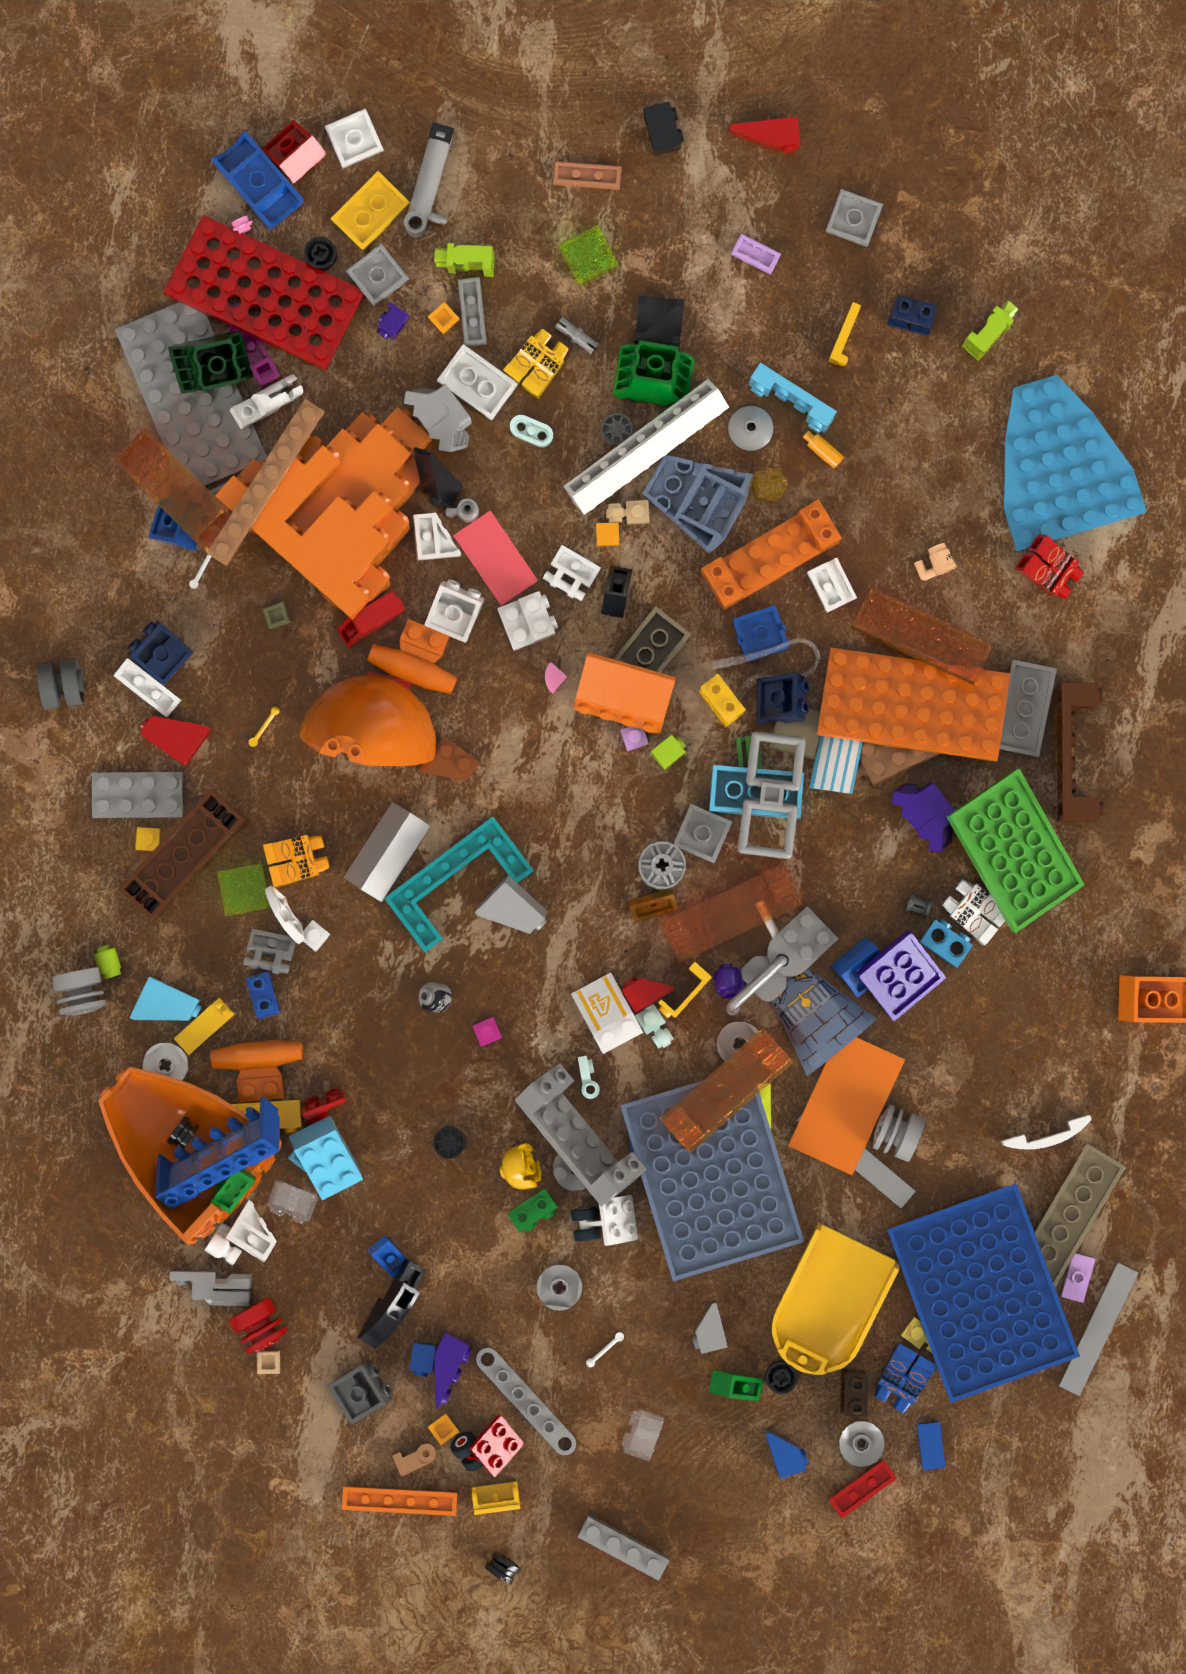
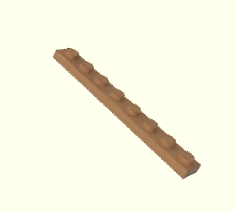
[207,399,325,566]

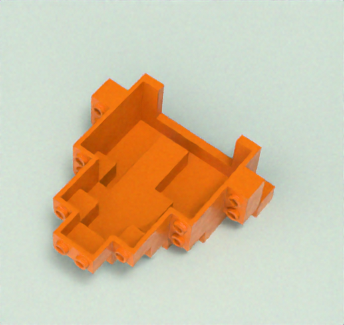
[215,407,432,620]

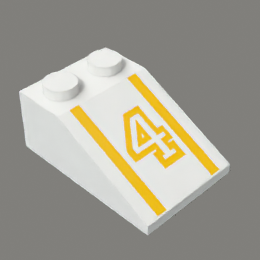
[571,973,643,1054]

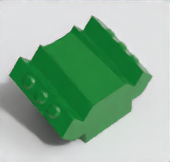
[612,340,695,407]

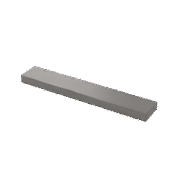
[796,1111,916,1208]
[1058,1262,1138,1396]

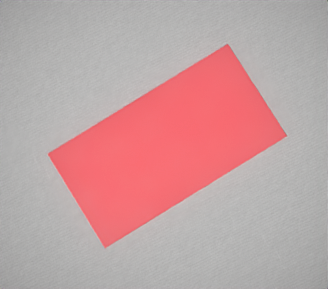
[453,511,538,606]

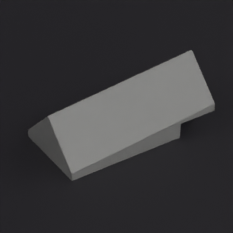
[343,802,431,902]

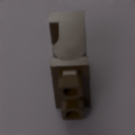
[840,1369,868,1416]

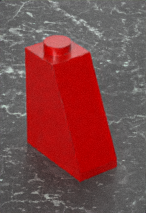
[337,591,405,648]
[140,716,212,767]

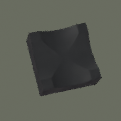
[635,296,684,347]

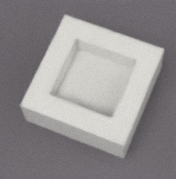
[303,920,330,952]

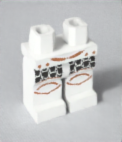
[942,879,1005,945]

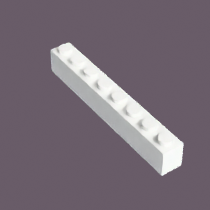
[563,379,729,515]

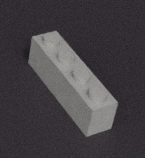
[578,1514,669,1581]

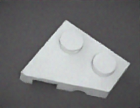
[225,1200,277,1262]

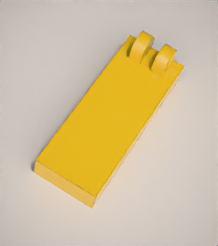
[828,302,861,366]
[174,997,235,1055]

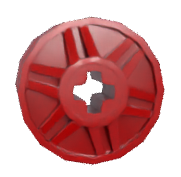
[228,1297,288,1355]

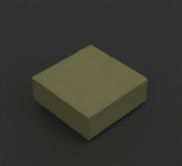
[262,601,291,630]

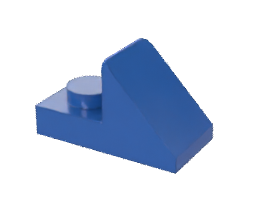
[368,1235,408,1278]

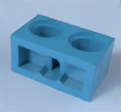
[919,919,973,968]

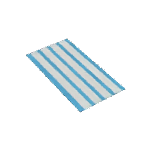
[809,736,863,794]

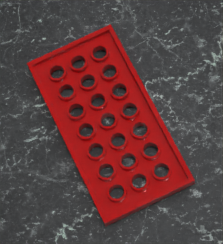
[163,215,365,371]

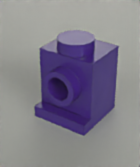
[376,302,410,340]

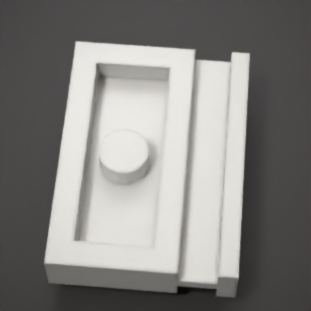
[807,558,857,613]

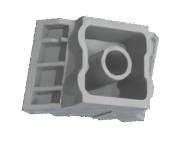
[404,384,472,452]

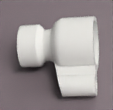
[204,1223,242,1266]

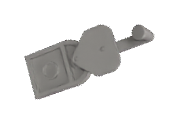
[726,906,839,1015]

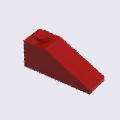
[729,117,800,153]

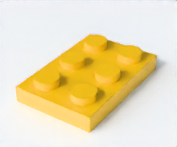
[331,171,410,251]

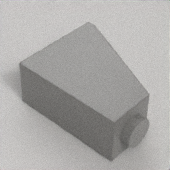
[475,875,548,934]

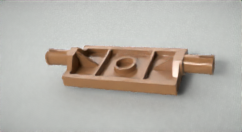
[855,742,941,787]

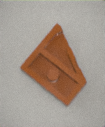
[418,736,480,781]

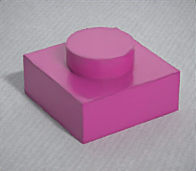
[473,1017,502,1047]

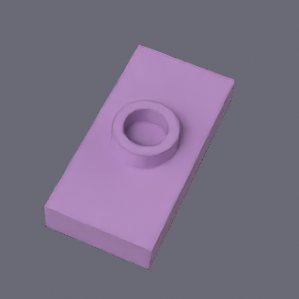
[731,234,781,275]
[1061,1253,1095,1303]

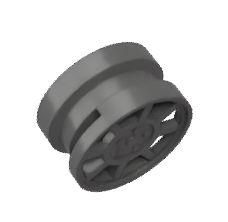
[601,413,633,447]

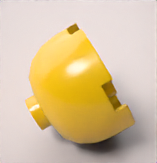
[500,1143,541,1190]

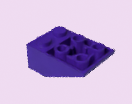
[434,1330,472,1408]

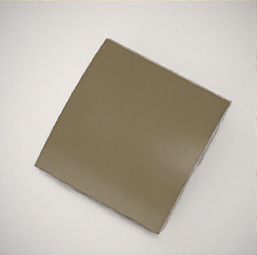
[770,709,820,760]

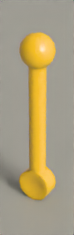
[249,706,280,747]

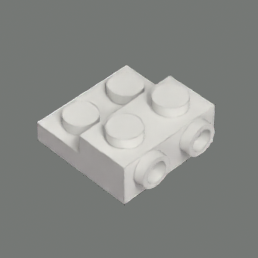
[424,580,485,643]
[497,591,558,651]

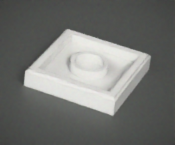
[324,108,384,168]

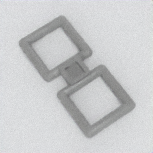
[738,731,806,859]

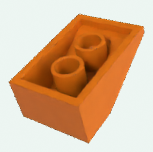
[1118,975,1186,1023]

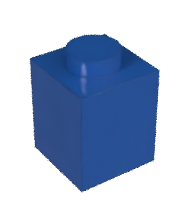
[409,1341,437,1377]

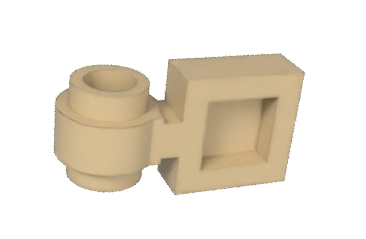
[606,500,650,525]

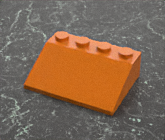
[573,652,676,734]

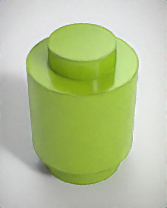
[93,945,122,980]

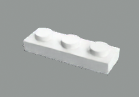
[114,658,182,718]

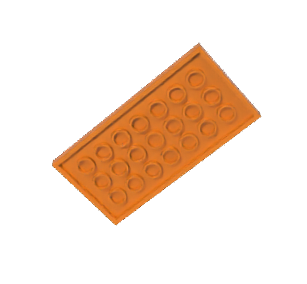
[817,648,1010,762]

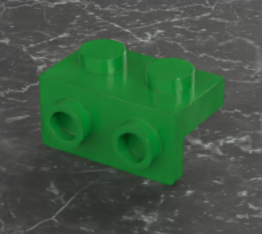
[508,1189,558,1233]

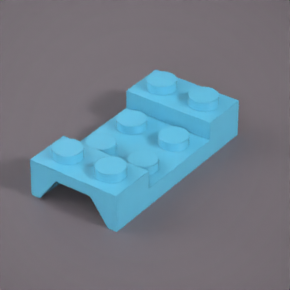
[749,363,837,433]

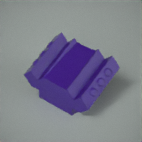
[892,782,954,851]

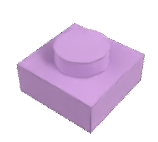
[620,726,649,752]

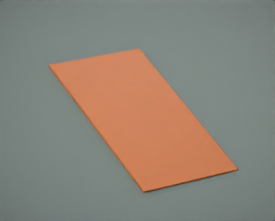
[788,1037,905,1175]

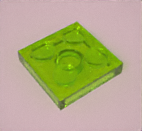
[558,225,619,286]
[217,863,271,916]

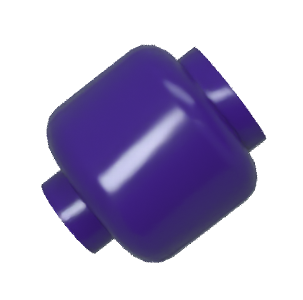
[713,964,744,999]

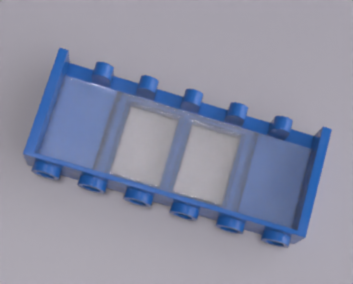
[155,1097,280,1210]

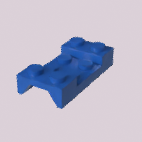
[211,131,305,231]

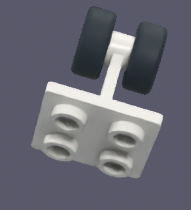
[571,1195,638,1246]

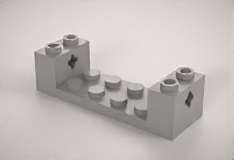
[515,1063,647,1207]

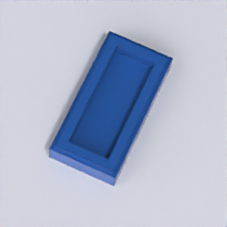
[917,1421,946,1470]

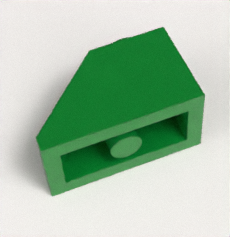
[709,1370,763,1401]

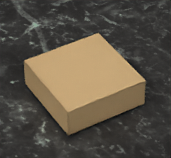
[257,1350,280,1374]

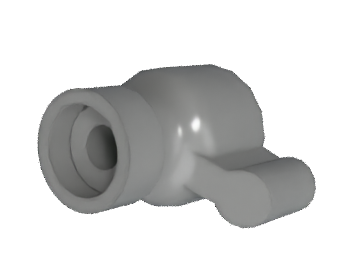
[445,498,479,523]

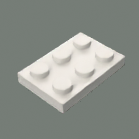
[437,344,518,421]

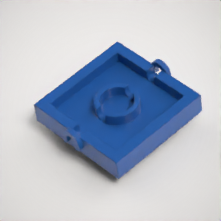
[732,605,789,663]

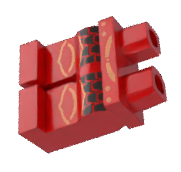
[1015,533,1084,599]

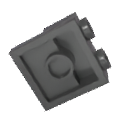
[327,1360,393,1425]

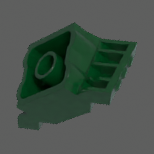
[168,331,254,394]

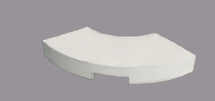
[265,886,305,944]

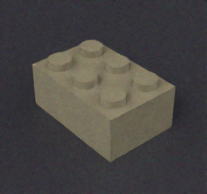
[614,606,691,673]

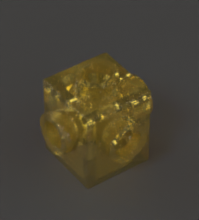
[751,467,788,502]

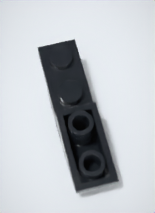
[357,1259,426,1348]

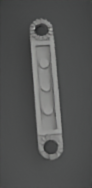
[476,1347,576,1455]

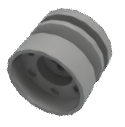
[638,841,686,890]
[52,967,107,1016]
[872,1104,926,1162]

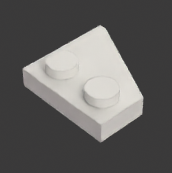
[412,513,461,561]

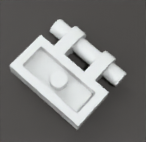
[543,545,601,601]

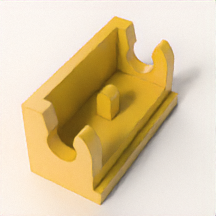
[472,1481,520,1515]

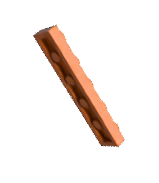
[342,1486,458,1516]

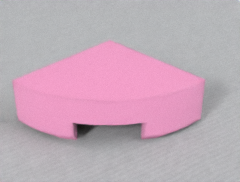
[545,662,567,694]

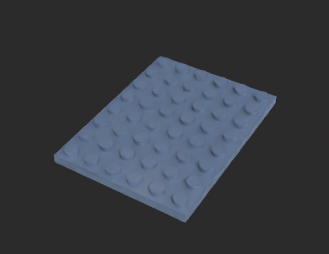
[620,1066,804,1281]

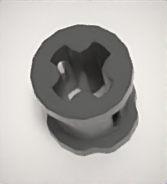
[905,892,933,919]

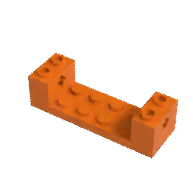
[700,499,842,611]

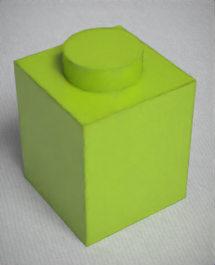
[650,735,686,771]

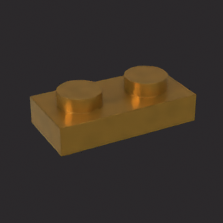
[628,888,678,923]

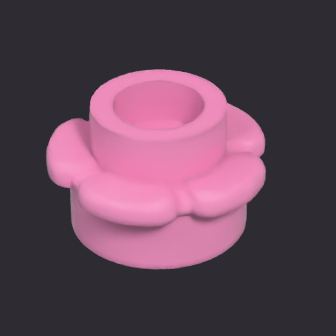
[231,216,253,234]

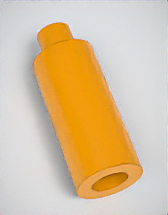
[803,431,844,469]

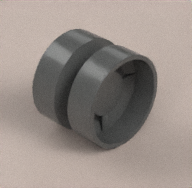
[37,658,85,710]

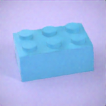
[289,1116,363,1200]

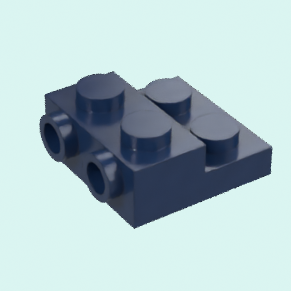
[127,620,194,686]
[756,672,809,724]

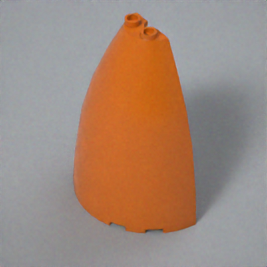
[299,675,436,766]
[98,1067,282,1245]

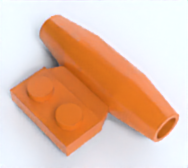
[367,619,457,694]
[210,1040,303,1103]

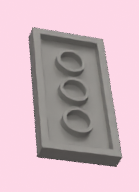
[999,659,1057,758]
[92,772,183,818]

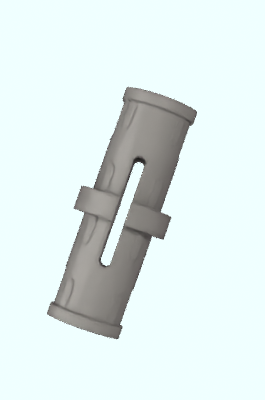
[555,317,599,355]

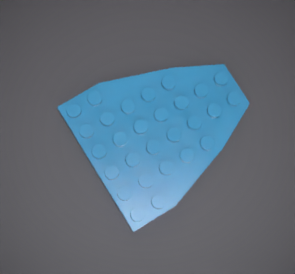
[1003,375,1147,552]

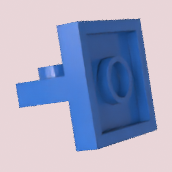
[831,937,880,998]

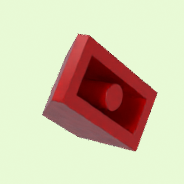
[621,977,674,1013]

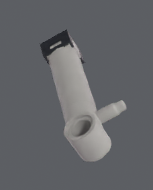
[404,122,455,237]

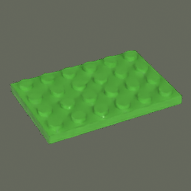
[946,768,1085,933]

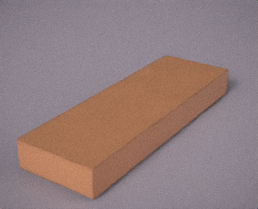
[553,161,622,190]

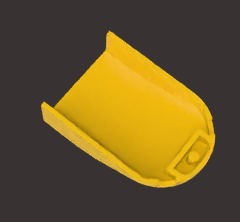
[772,1222,900,1375]

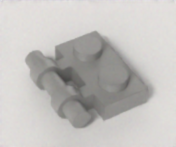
[243,929,296,974]

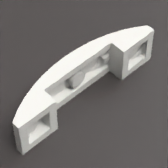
[1001,1115,1091,1149]

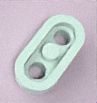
[510,415,553,447]

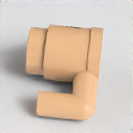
[914,543,957,581]

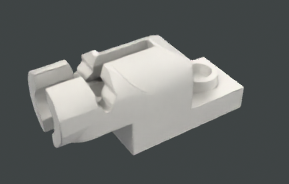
[229,374,303,430]

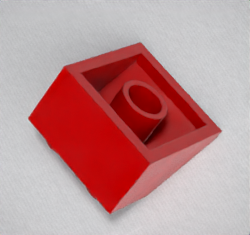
[261,120,327,184]

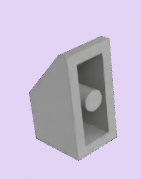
[692,1301,728,1354]

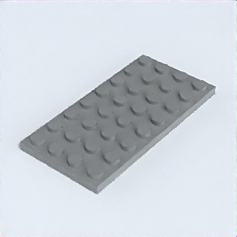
[115,302,267,495]

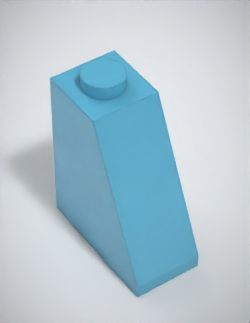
[130,977,202,1021]

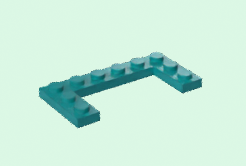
[384,817,534,953]

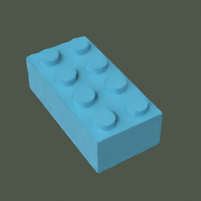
[709,765,804,819]

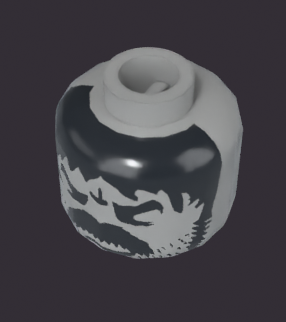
[419,982,452,1013]

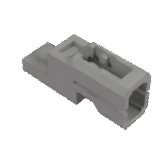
[169,1270,252,1306]

